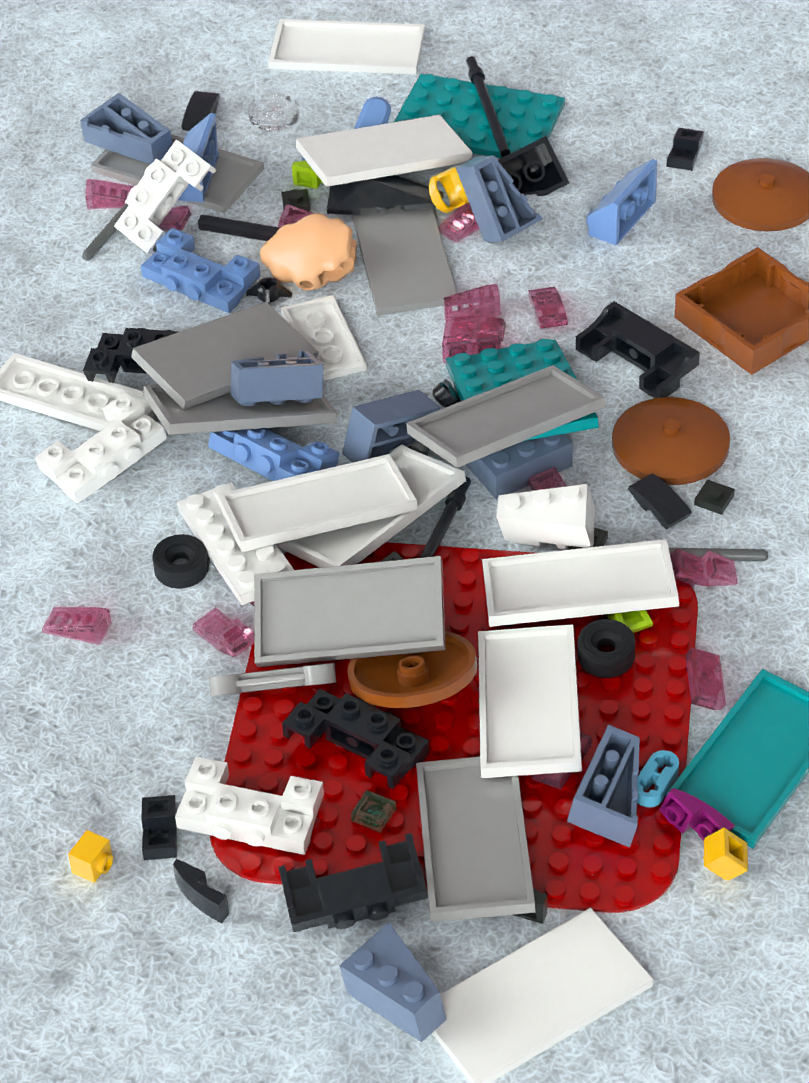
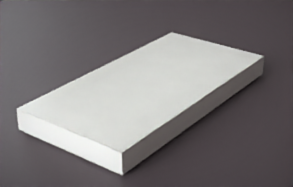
[281,295,367,381]

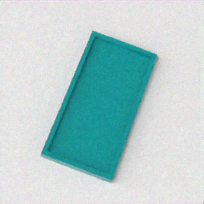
[666,668,809,849]

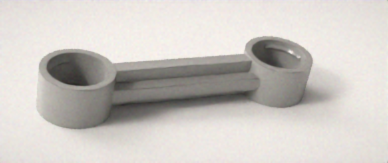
[208,663,337,696]

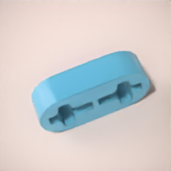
[637,750,679,807]

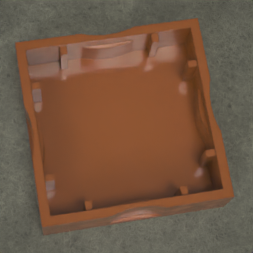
[674,247,809,375]

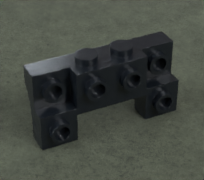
[575,301,700,398]
[83,328,178,383]
[282,689,430,789]
[278,833,428,932]

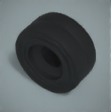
[152,534,209,589]
[578,619,636,678]

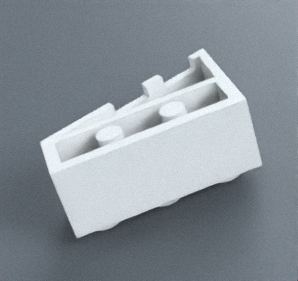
[497,484,595,549]

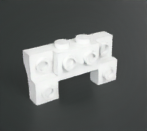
[114,140,217,256]
[35,392,167,503]
[175,757,324,855]

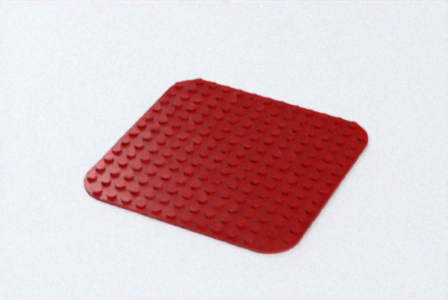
[210,542,698,913]

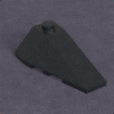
[463,136,570,207]
[326,175,444,215]

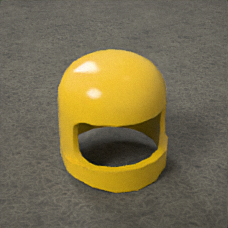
[429,166,469,213]

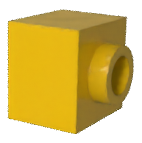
[703,828,748,880]
[68,830,113,883]

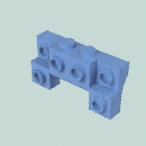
[141,228,261,313]
[208,428,340,481]

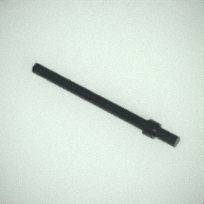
[466,56,510,157]
[420,476,471,558]

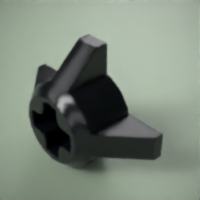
[246,277,293,305]
[432,379,461,408]

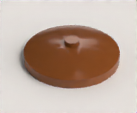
[712,158,809,231]
[612,397,730,485]
[348,631,477,708]

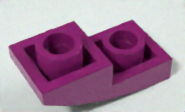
[659,788,735,841]

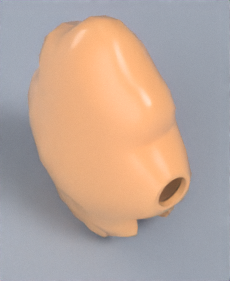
[260,213,357,290]

